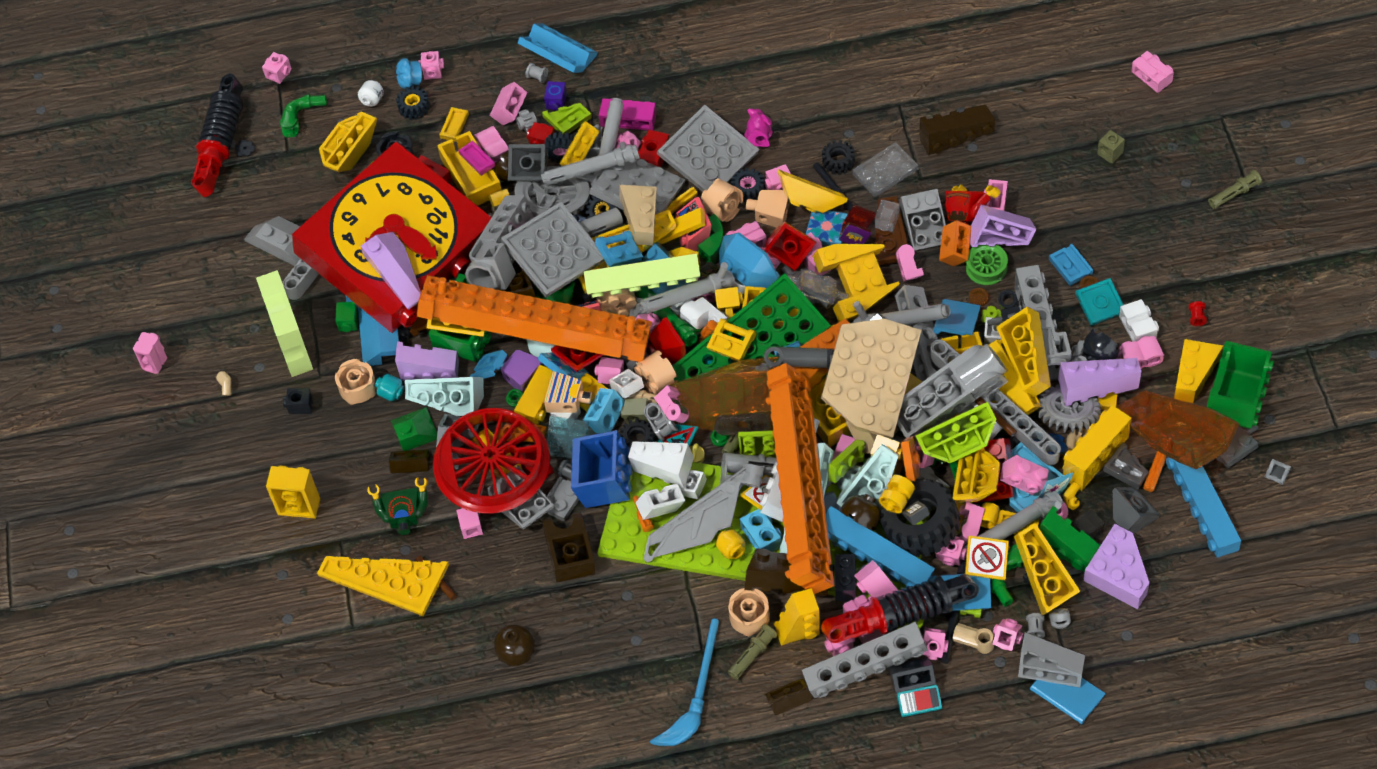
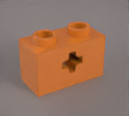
[939,220,972,266]

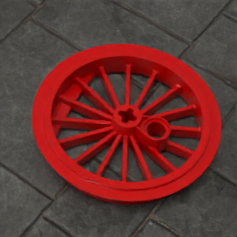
[433,408,550,514]

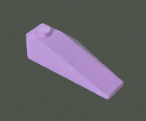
[361,232,421,310]

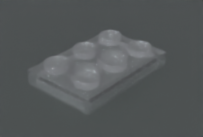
[852,142,918,197]

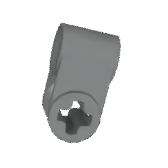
[644,403,678,441]

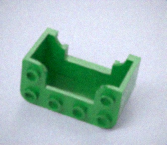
[429,273,492,362]
[1205,341,1274,429]

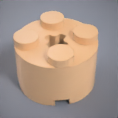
[701,178,743,222]
[597,289,637,316]
[634,350,677,395]
[335,359,376,405]
[728,588,770,637]

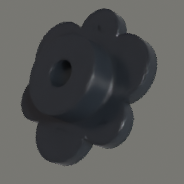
[235,140,256,157]

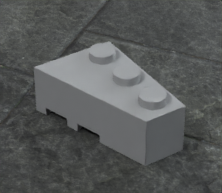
[1018,632,1085,688]

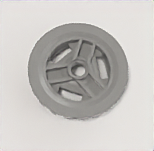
[515,166,590,217]

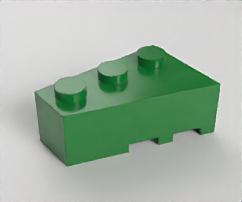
[1039,506,1100,572]

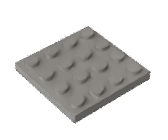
[657,105,759,192]
[589,159,685,214]
[500,202,605,297]

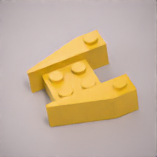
[812,244,900,322]

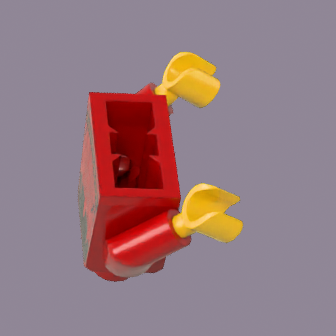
[944,185,1000,225]

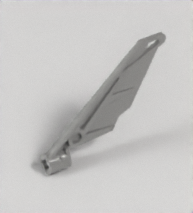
[644,464,764,562]

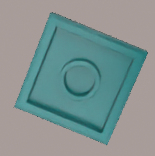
[1075,278,1123,326]

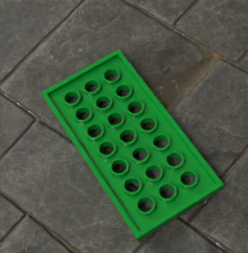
[672,273,831,427]

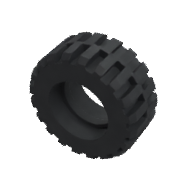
[880,479,960,557]

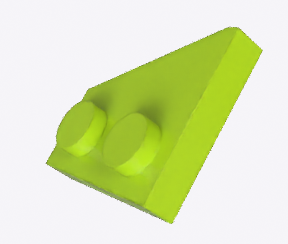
[542,103,592,134]

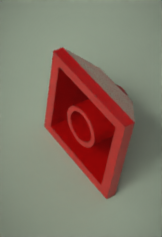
[764,222,816,271]
[647,317,686,364]
[551,345,603,372]

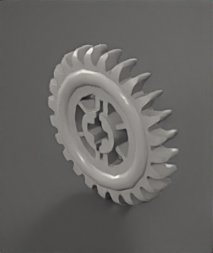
[1037,384,1101,434]

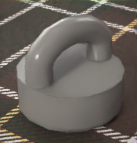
[1049,608,1070,629]

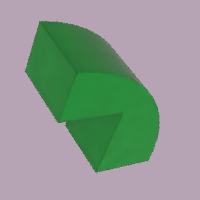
[698,214,723,267]

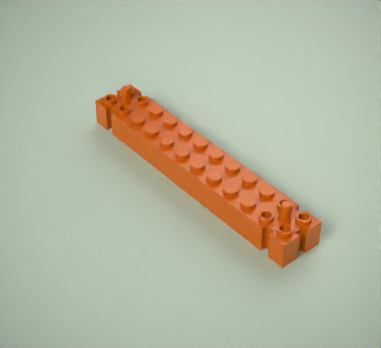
[417,276,652,362]
[766,363,834,594]

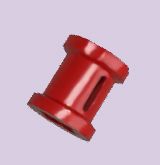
[1188,301,1207,326]

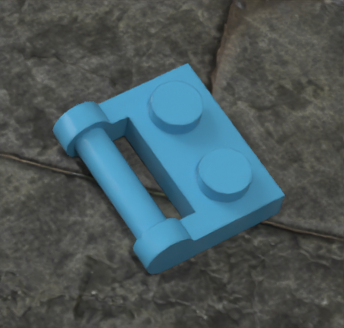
[595,230,643,267]

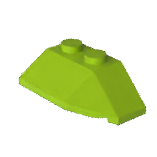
[915,402,997,463]

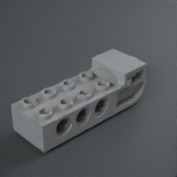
[465,195,535,290]
[1014,265,1071,381]
[897,343,1008,441]

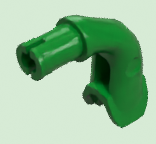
[280,94,327,138]
[991,544,1024,607]

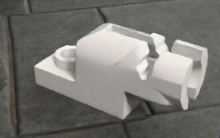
[670,297,727,329]

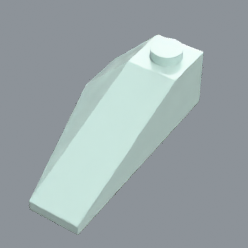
[405,377,484,416]

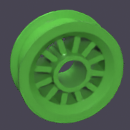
[966,244,1008,285]

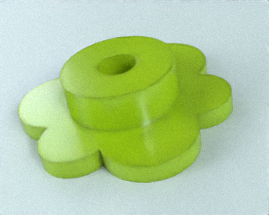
[981,306,1001,323]

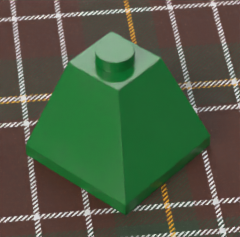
[390,407,437,451]

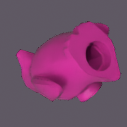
[744,108,773,147]

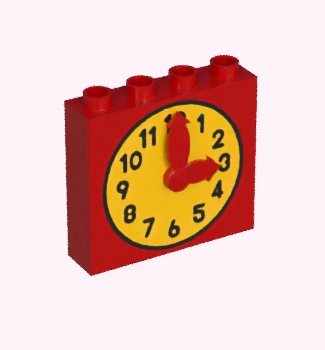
[292,142,492,333]

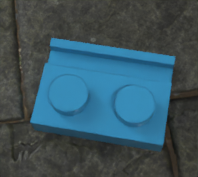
[1049,244,1093,286]
[470,350,507,379]

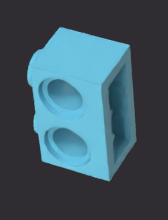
[583,388,625,433]
[740,509,783,551]

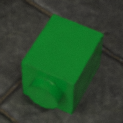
[335,302,358,332]

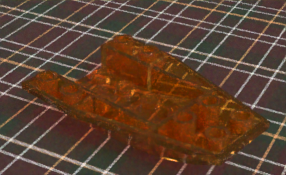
[669,357,779,434]
[1116,391,1239,469]

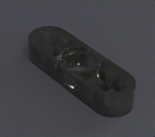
[714,413,771,435]

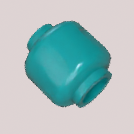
[375,374,404,401]

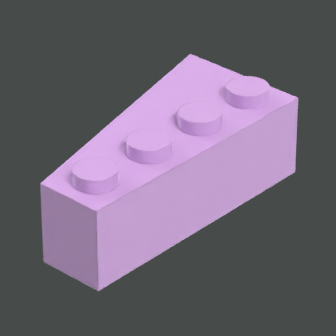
[1058,358,1141,406]

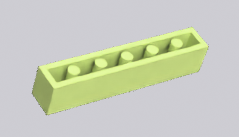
[584,254,700,298]

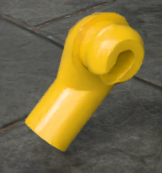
[1063,482,1080,510]

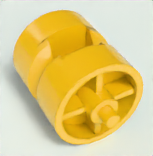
[879,475,915,513]

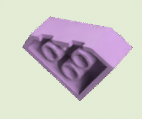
[1084,524,1149,609]

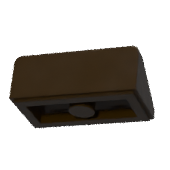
[389,449,429,474]
[765,678,812,715]

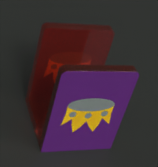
[838,205,876,244]

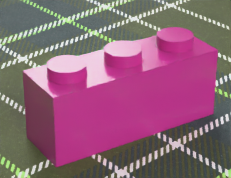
[599,98,657,130]

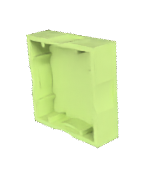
[256,270,313,377]

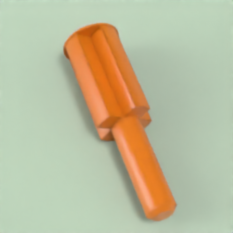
[697,320,717,344]
[633,496,654,532]

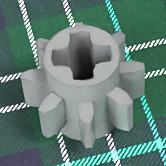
[516,109,537,132]

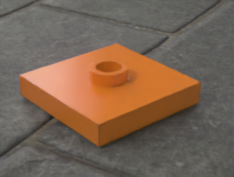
[901,436,920,481]

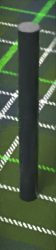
[813,162,854,211]

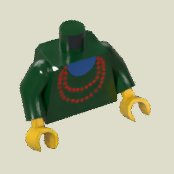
[368,477,428,535]

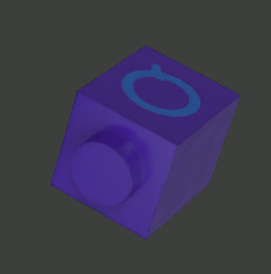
[544,81,567,110]

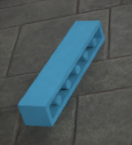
[1166,442,1241,558]
[826,506,935,588]

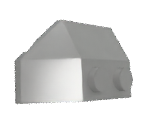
[244,216,300,266]

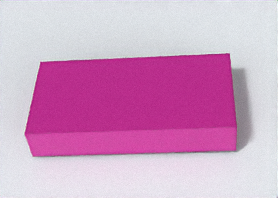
[458,141,495,176]

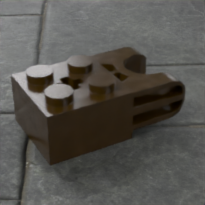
[542,512,595,583]

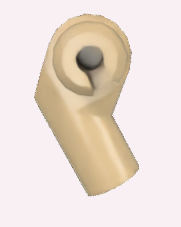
[216,371,231,396]
[1066,428,1087,451]

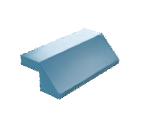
[518,23,598,73]
[358,306,399,366]

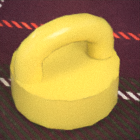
[690,443,705,463]

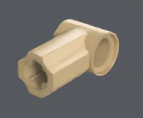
[952,623,994,654]

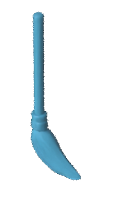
[650,618,719,746]

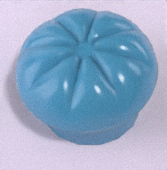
[396,58,422,89]

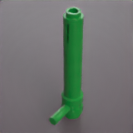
[634,286,705,346]

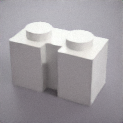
[1119,299,1159,342]
[636,483,685,520]

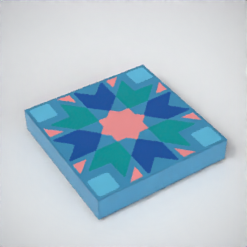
[806,211,848,246]
[538,352,589,379]

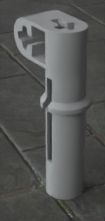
[578,208,623,237]
[720,453,777,489]

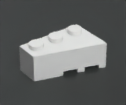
[628,442,694,489]

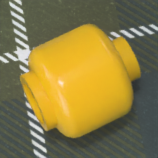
[716,530,746,559]

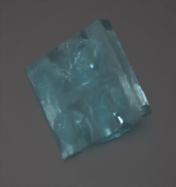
[547,416,590,458]

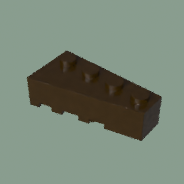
[744,548,835,596]

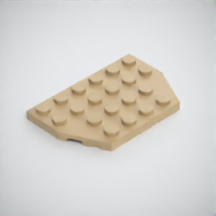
[821,319,921,440]

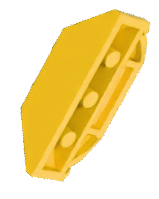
[319,112,377,172]
[777,169,848,213]
[953,448,1000,503]

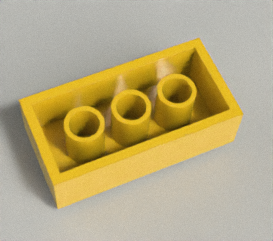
[1062,405,1132,491]

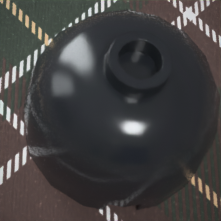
[1083,329,1122,361]

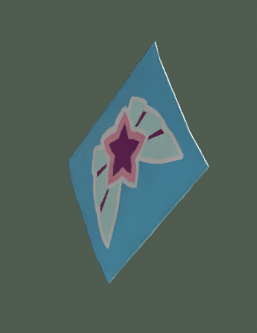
[1038,472,1074,498]

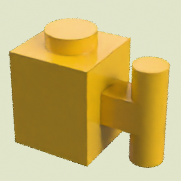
[715,287,743,321]

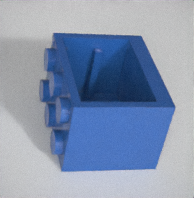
[571,430,632,508]

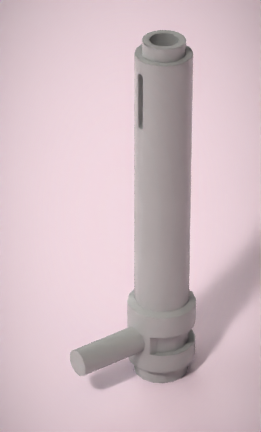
[576,98,624,188]
[541,142,640,185]
[638,262,735,314]
[853,301,951,325]
[965,491,1063,548]

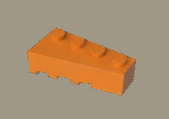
[793,319,849,394]

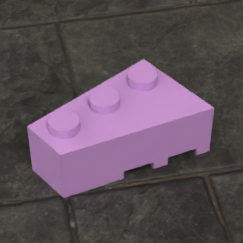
[970,205,1036,247]
[395,341,459,381]

